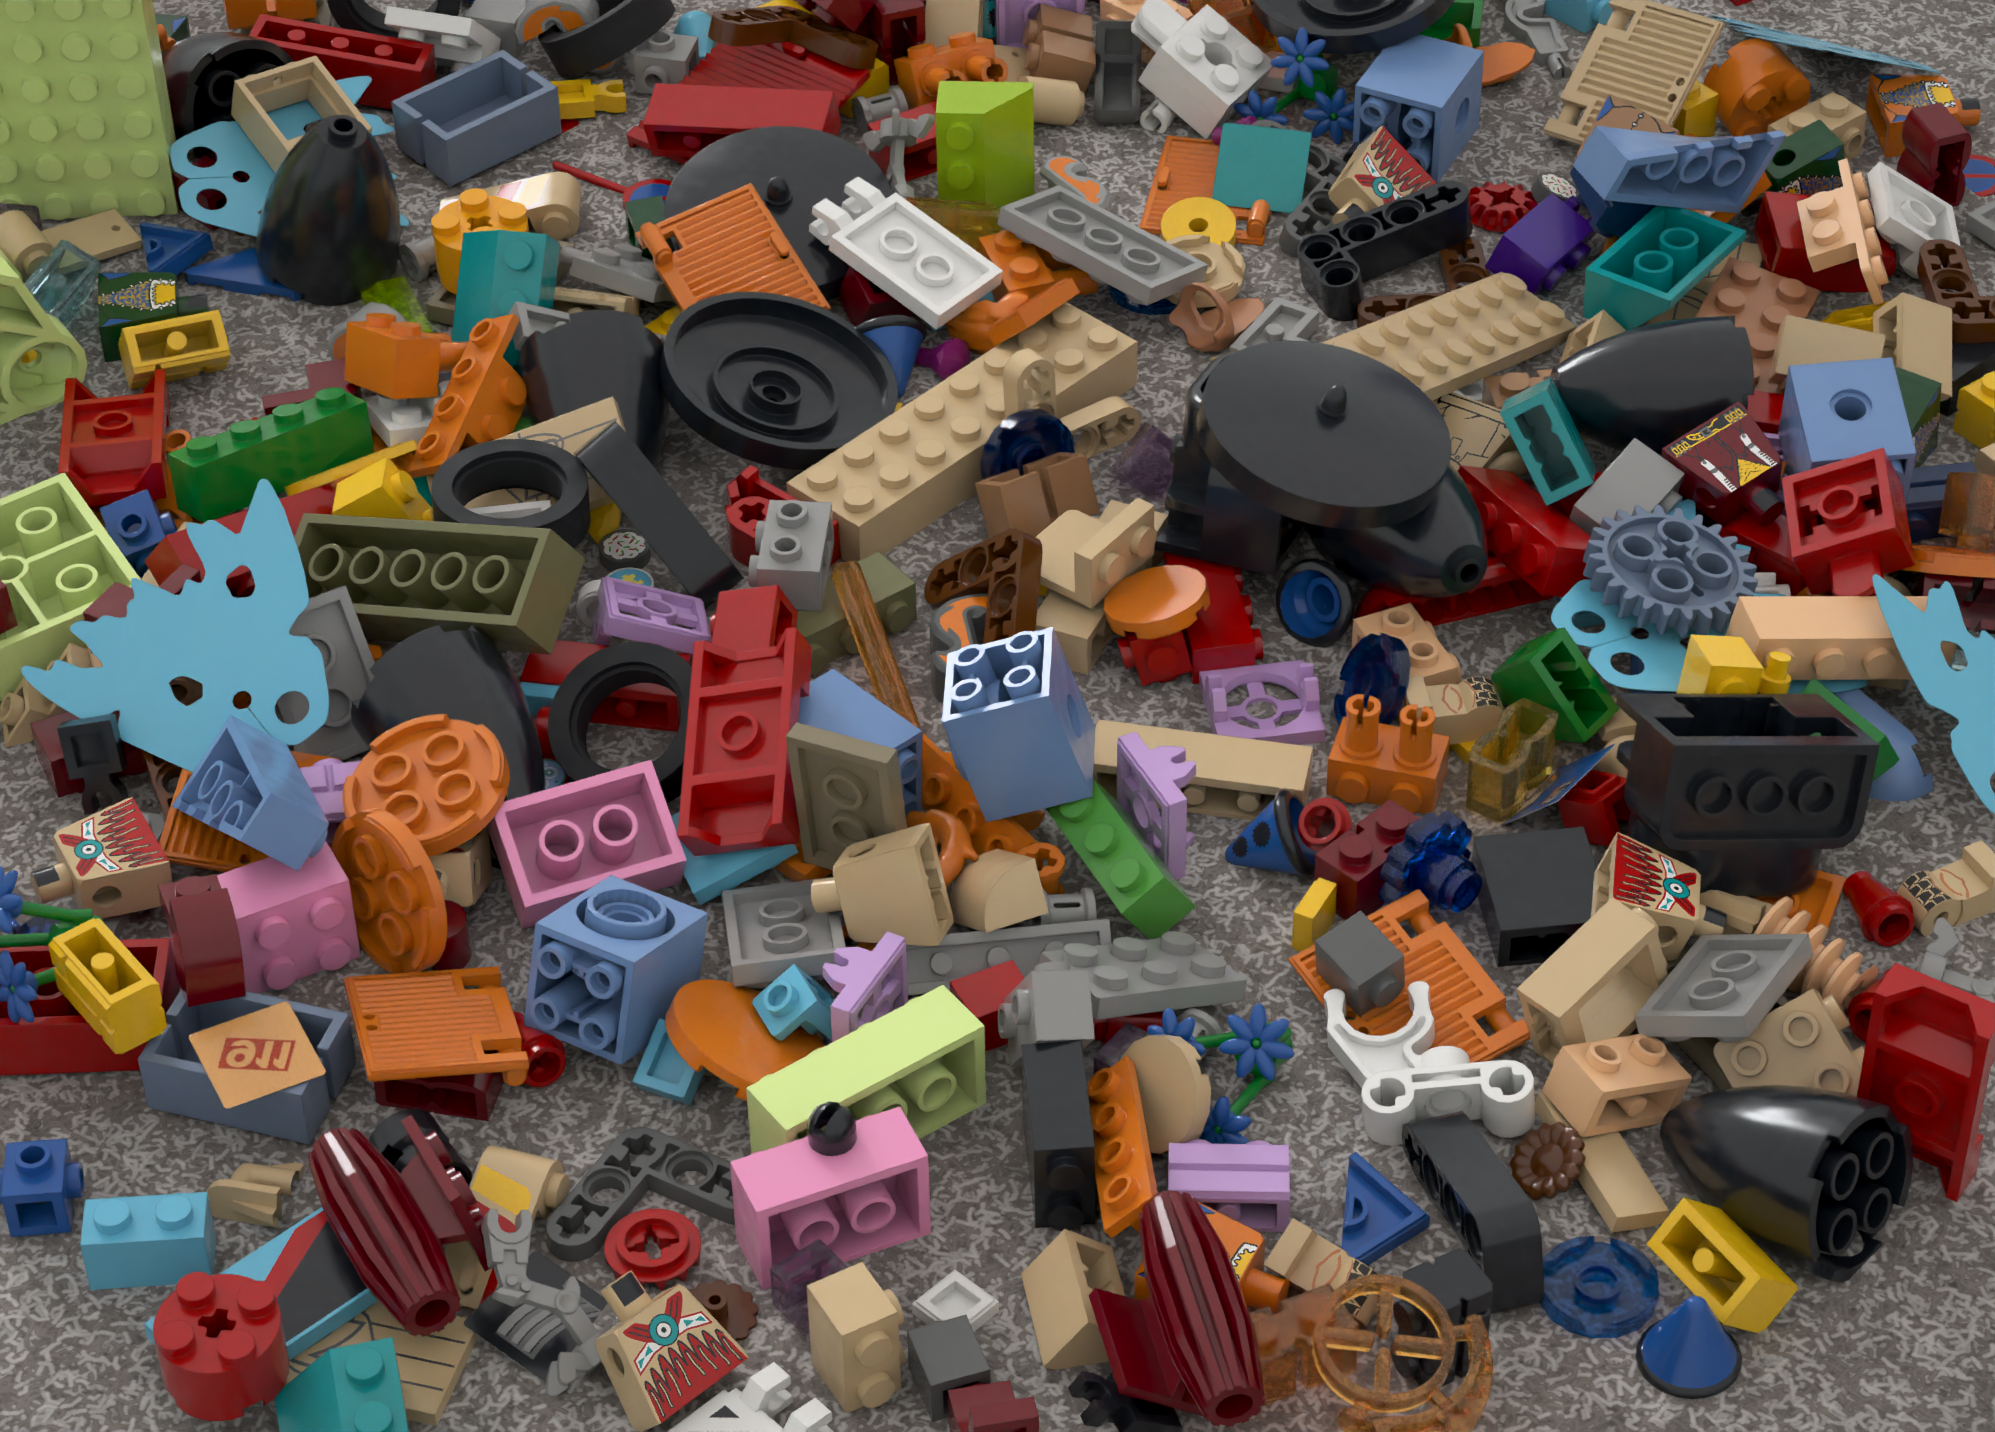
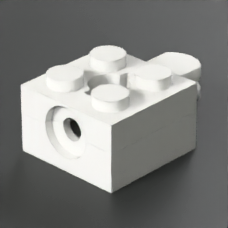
[1131,0,1273,139]

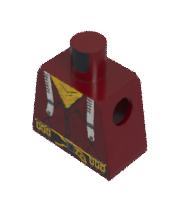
[1661,401,1785,525]

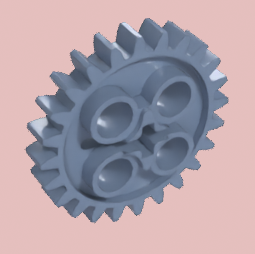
[1583,505,1758,638]

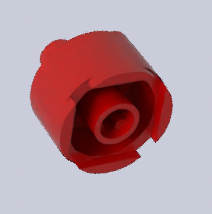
[153,1272,289,1421]

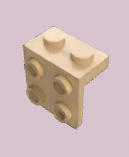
[1036,497,1157,609]
[1713,988,1865,1096]

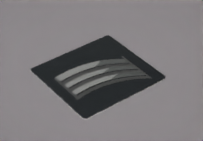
[464,1251,608,1383]

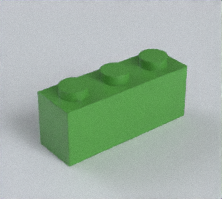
[1046,778,1196,939]

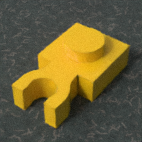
[549,79,627,119]

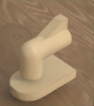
[1700,890,1773,935]
[206,1162,305,1228]

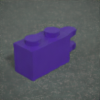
[1485,193,1597,296]

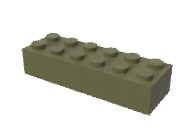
[294,513,585,655]

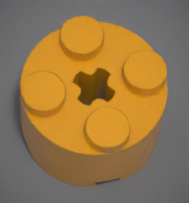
[431,188,529,295]

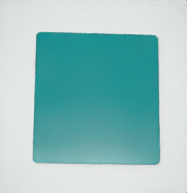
[1212,123,1312,213]

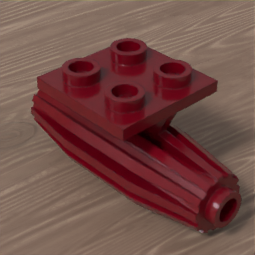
[308,1115,491,1337]
[1089,1190,1265,1427]

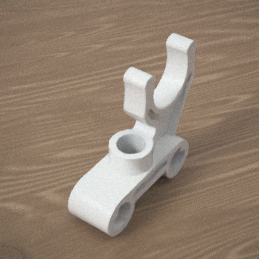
[1324,981,1535,1146]

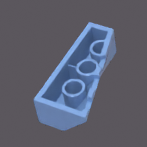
[1573,126,1786,213]
[172,715,329,871]

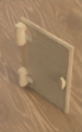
[1543,0,1725,146]

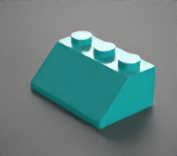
[1583,205,1746,331]
[451,230,560,374]
[275,1337,410,1432]

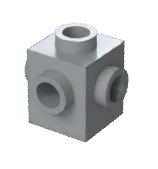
[629,30,700,95]

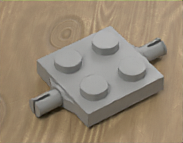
[558,244,677,304]

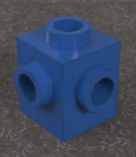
[99,489,178,577]
[0,1138,85,1237]

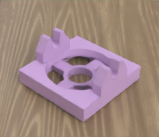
[592,576,712,663]
[1199,660,1326,745]
[1117,731,1196,879]
[822,931,908,1045]

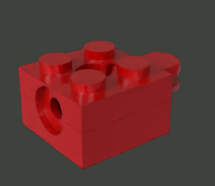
[1782,447,1915,596]

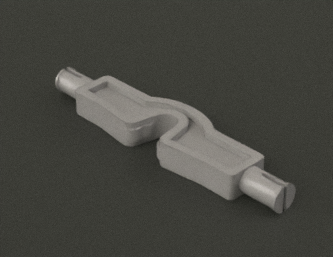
[1500,0,1572,80]

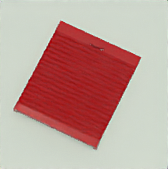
[626,41,870,165]

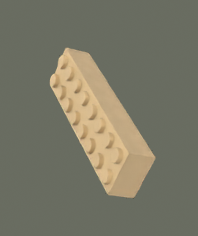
[786,302,1138,565]

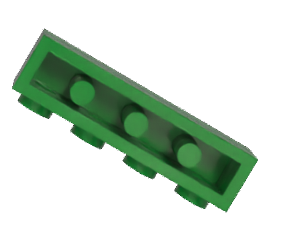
[168,387,374,523]

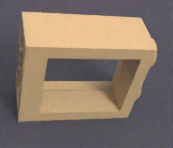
[231,56,372,173]
[1517,897,1668,1065]

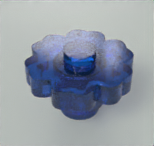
[1378,810,1482,913]

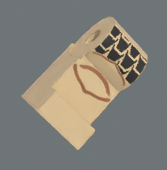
[1398,675,1507,745]
[1896,840,1995,937]
[1263,1218,1393,1327]

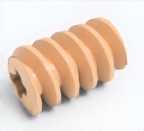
[1754,896,1878,1013]

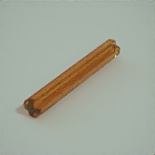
[831,560,922,730]

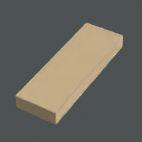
[1535,1092,1670,1233]

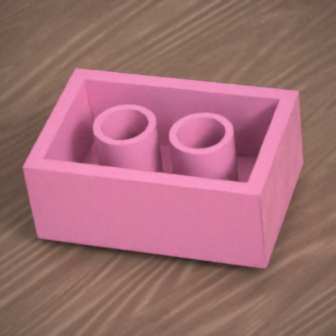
[488,760,687,929]
[168,841,361,994]
[730,1107,931,1290]

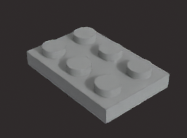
[275,586,375,761]
[721,877,846,988]
[1039,931,1247,1020]
[1635,934,1813,1042]

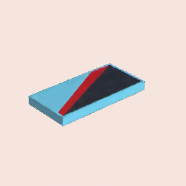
[144,1207,378,1361]

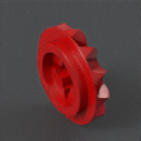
[1469,181,1538,232]
[604,1208,701,1291]

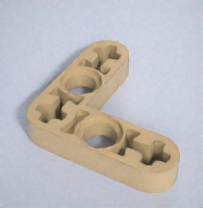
[1003,348,1141,459]

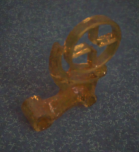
[1312,1274,1493,1432]

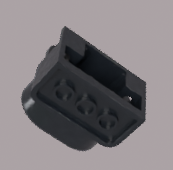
[1154,352,1305,575]
[1616,693,1880,898]

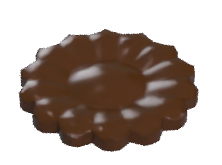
[1509,1122,1586,1200]
[688,1280,758,1341]

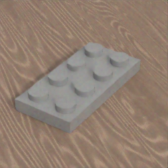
[997,185,1208,305]

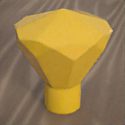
[588,502,622,545]

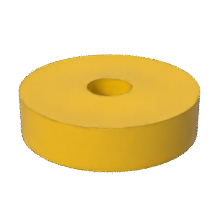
[1161,197,1236,247]

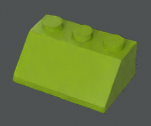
[936,81,1035,228]

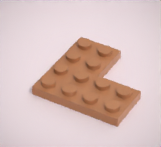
[1695,257,1820,395]

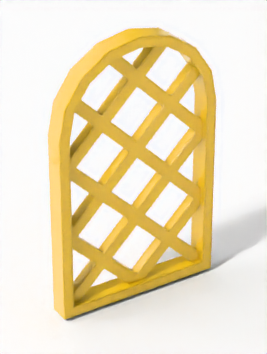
[284,440,418,496]

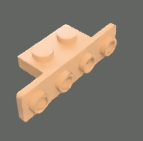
[1797,158,1889,306]

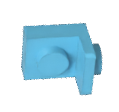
[752,964,835,1041]
[632,1018,706,1106]

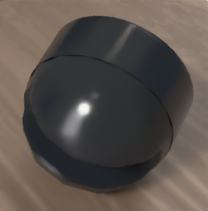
[807,1101,857,1156]

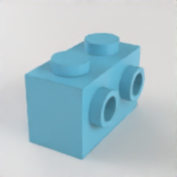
[80,1192,216,1290]

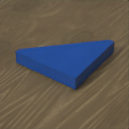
[139,222,214,275]
[184,247,302,301]
[1341,1152,1430,1266]

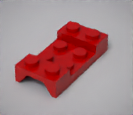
[58,369,171,510]
[677,627,812,857]
[1857,963,1995,1202]

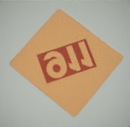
[189,1001,326,1109]

